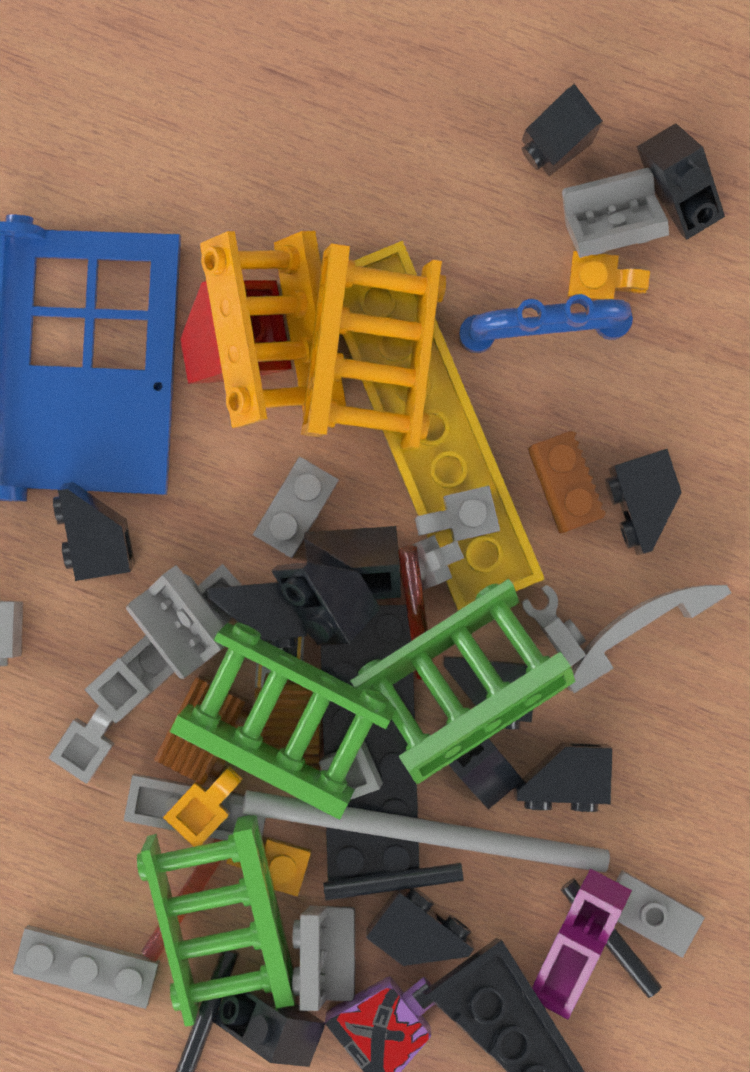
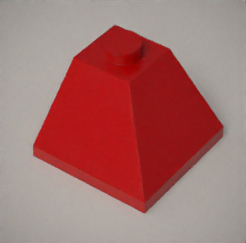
[180,280,292,384]

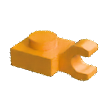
[567,251,650,300]
[163,766,243,847]
[226,837,311,897]

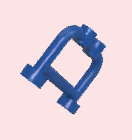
[459,294,633,353]

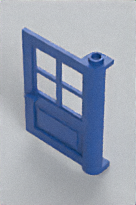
[0,214,181,502]

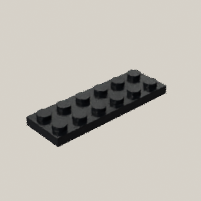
[321,604,420,881]

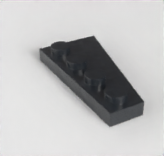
[422,938,585,1072]

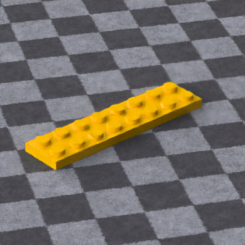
[342,240,545,611]

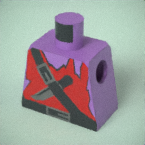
[325,976,434,1072]

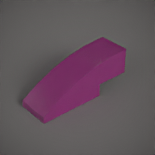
[532,868,632,1020]

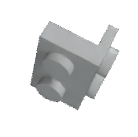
[562,168,669,258]
[126,565,226,679]
[292,905,355,1011]

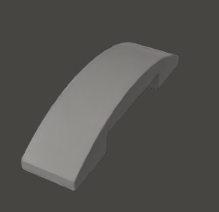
[84,564,242,724]
[568,585,731,693]

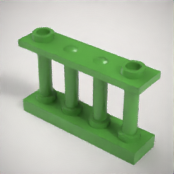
[350,579,576,784]
[170,623,396,820]
[137,815,296,1027]

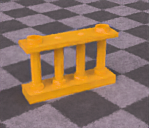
[200,231,346,428]
[301,243,446,450]

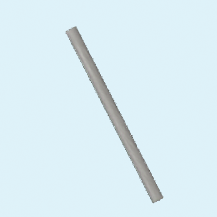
[242,790,610,873]

